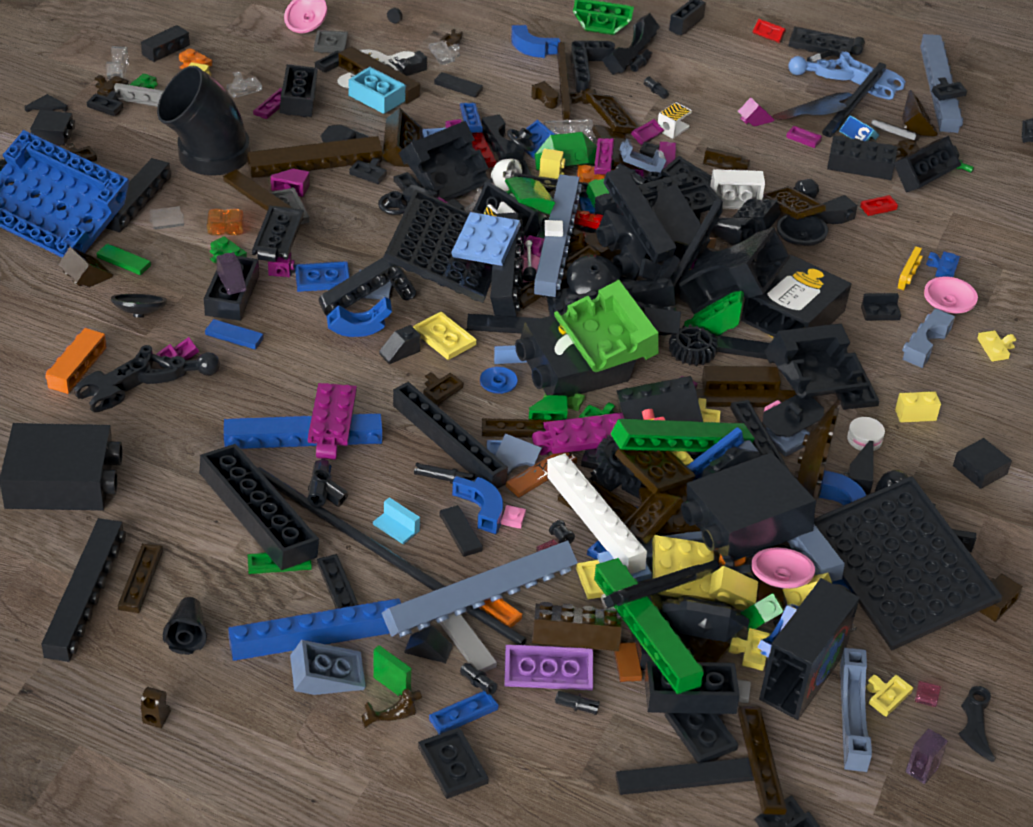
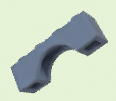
[902,308,955,368]

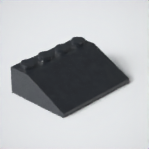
[616,376,703,422]

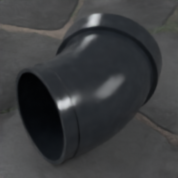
[157,65,250,175]

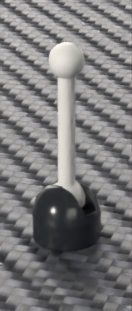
[523,240,537,282]

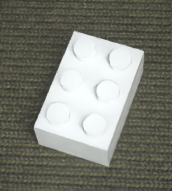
[711,169,765,209]

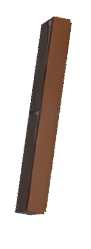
[506,452,577,498]

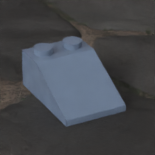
[290,640,366,695]

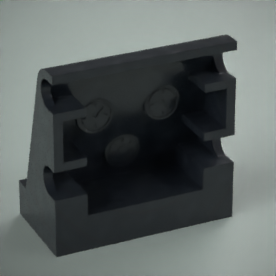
[399,120,493,201]
[764,323,870,398]

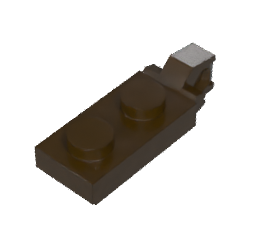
[703,147,750,170]

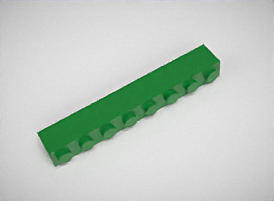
[611,419,755,452]
[594,558,704,694]

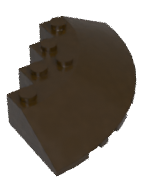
[794,399,841,507]

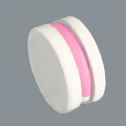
[847,417,885,451]

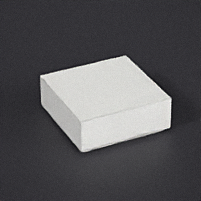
[545,220,563,237]

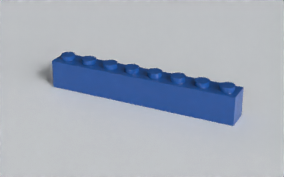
[224,413,382,449]
[228,598,401,661]

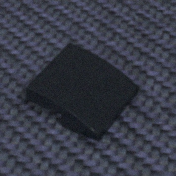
[754,795,820,827]

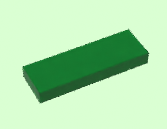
[96,244,151,275]
[247,553,312,574]

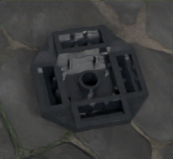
[661,596,750,642]

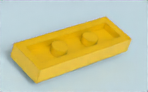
[897,246,923,290]

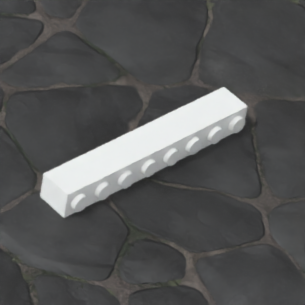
[547,454,647,574]

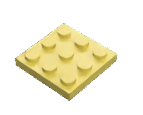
[652,535,715,601]

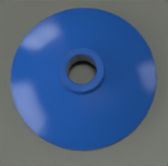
[480,367,517,394]

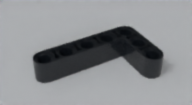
[570,41,615,93]
[318,257,416,316]

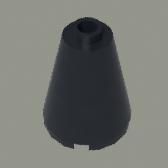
[711,217,759,246]
[163,597,207,655]

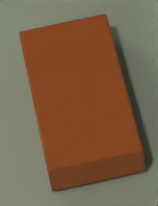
[614,642,642,682]

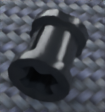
[549,520,575,544]

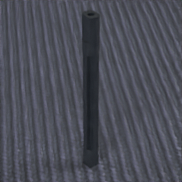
[822,62,886,138]
[603,560,719,608]

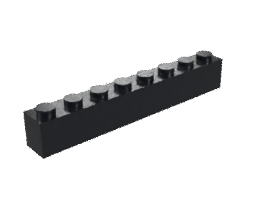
[393,381,508,489]
[41,518,126,662]

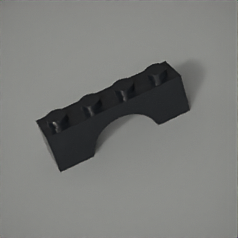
[482,114,524,161]

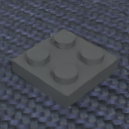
[314,30,348,53]

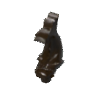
[361,688,422,728]

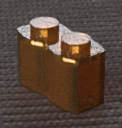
[207,209,244,235]

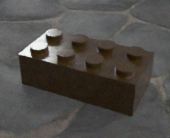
[532,602,621,652]

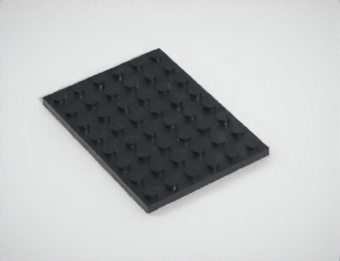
[383,189,493,303]
[814,476,1002,651]

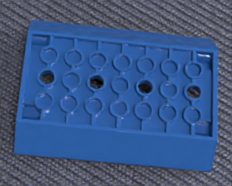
[0,130,129,258]

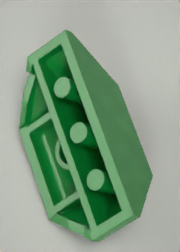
[573,0,634,35]
[534,132,597,171]
[684,291,744,336]

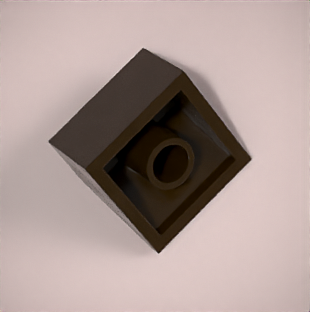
[59,247,113,287]

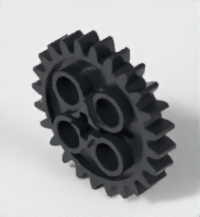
[595,435,646,489]

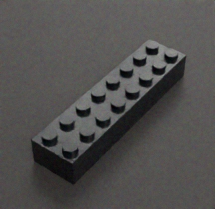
[199,444,319,571]

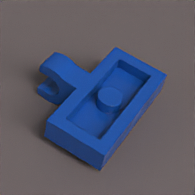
[926,251,960,277]

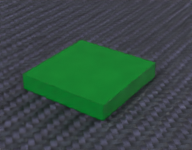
[373,645,412,696]

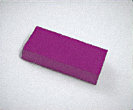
[631,119,664,146]
[786,126,822,148]

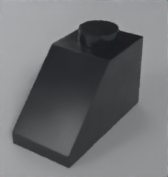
[379,325,421,364]

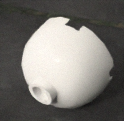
[491,159,522,192]

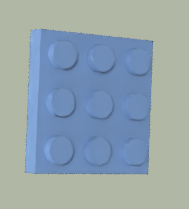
[451,212,521,266]

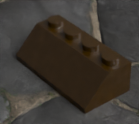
[382,108,422,167]

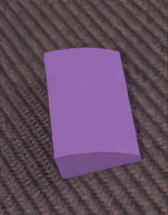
[504,645,593,690]

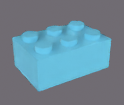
[349,67,405,114]

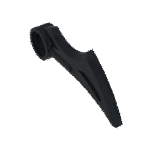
[958,686,995,762]

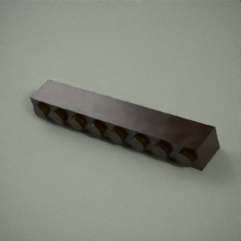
[247,136,383,178]

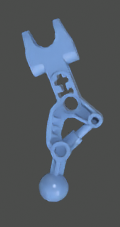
[788,52,906,100]

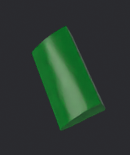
[505,177,555,215]

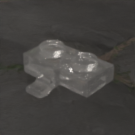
[429,41,460,65]
[226,71,262,98]

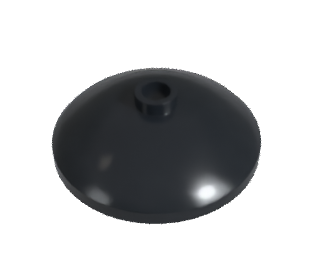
[777,215,828,246]
[566,255,620,295]
[111,293,167,318]

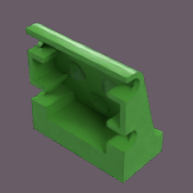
[554,280,659,372]

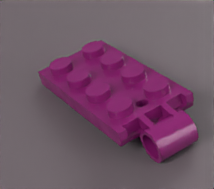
[308,383,357,460]
[532,413,624,455]

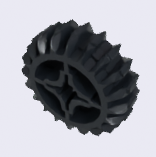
[669,325,718,367]

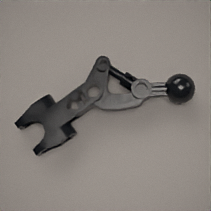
[74,345,220,413]

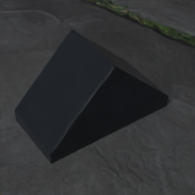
[405,626,452,664]

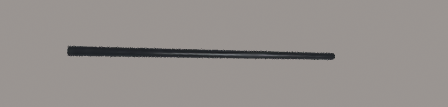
[258,467,527,645]

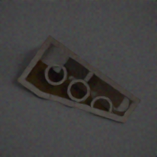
[902,90,938,136]

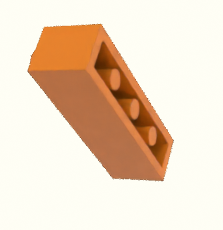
[46,328,107,394]

